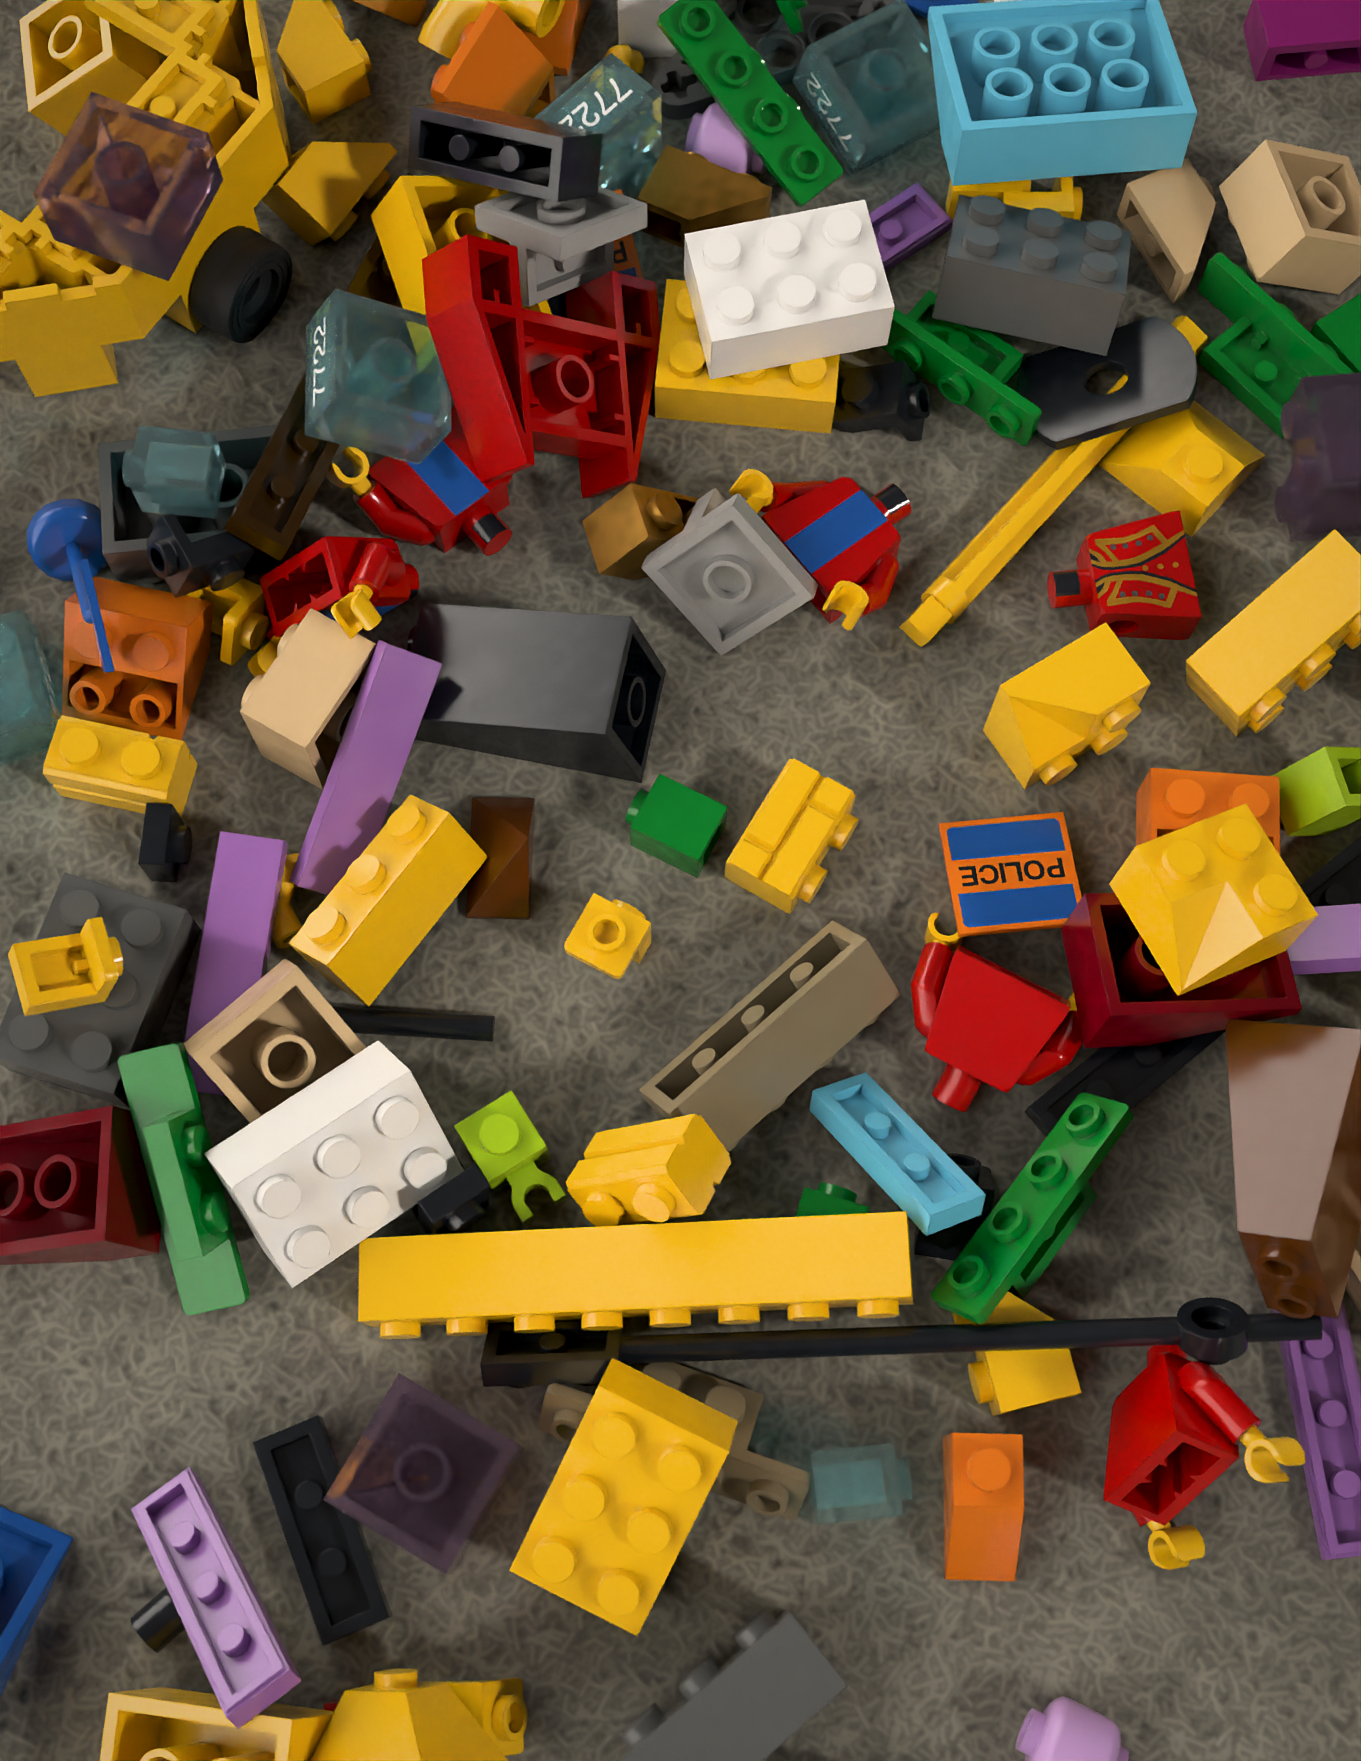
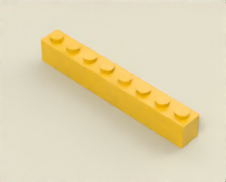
[358,1211,913,1339]

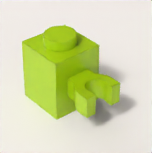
[1272,746,1361,836]
[454,1090,567,1226]

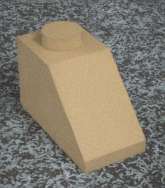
[1117,158,1216,304]

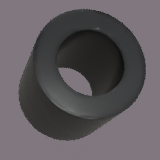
[130,1587,185,1653]

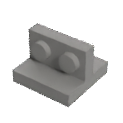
[475,186,647,307]
[641,488,818,656]

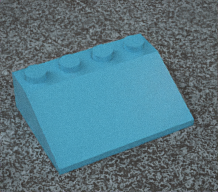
[927,0,1197,186]

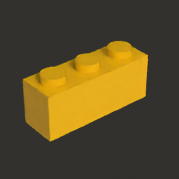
[289,794,488,1006]

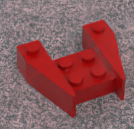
[422,234,660,498]

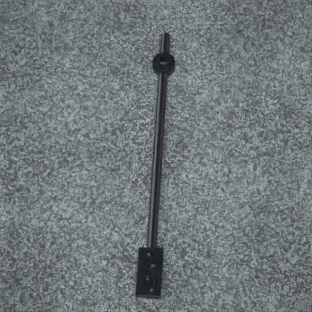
[480,1297,1323,1388]

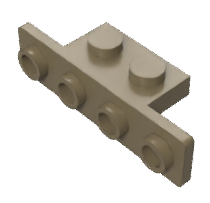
[538,1362,812,1520]

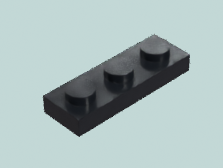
[253,1415,393,1646]

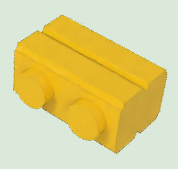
[43,715,198,817]
[724,758,859,914]
[566,1114,731,1227]

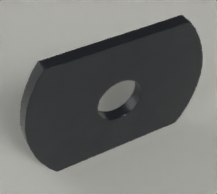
[1017,316,1198,450]

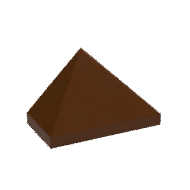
[466,797,535,920]

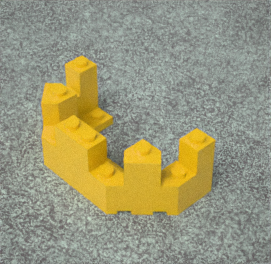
[0,0,292,397]

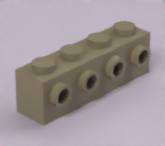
[639,920,901,1152]

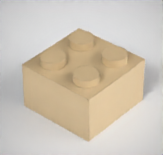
[1219,139,1361,295]
[240,608,376,790]
[183,959,366,1123]

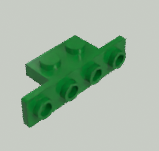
[657,0,843,207]
[1198,252,1361,440]
[880,290,1042,446]
[118,1042,250,1315]
[931,1092,1134,1324]

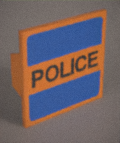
[938,812,1082,937]

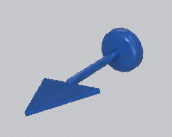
[27,499,115,673]

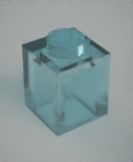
[122,425,226,519]
[807,1443,912,1525]

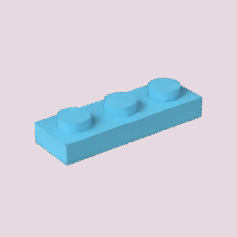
[809,1072,986,1236]

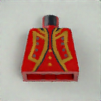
[1047,511,1202,640]

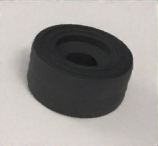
[190,226,292,343]

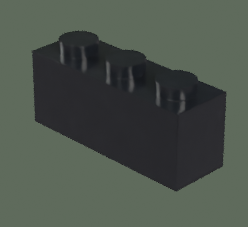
[408,101,603,202]

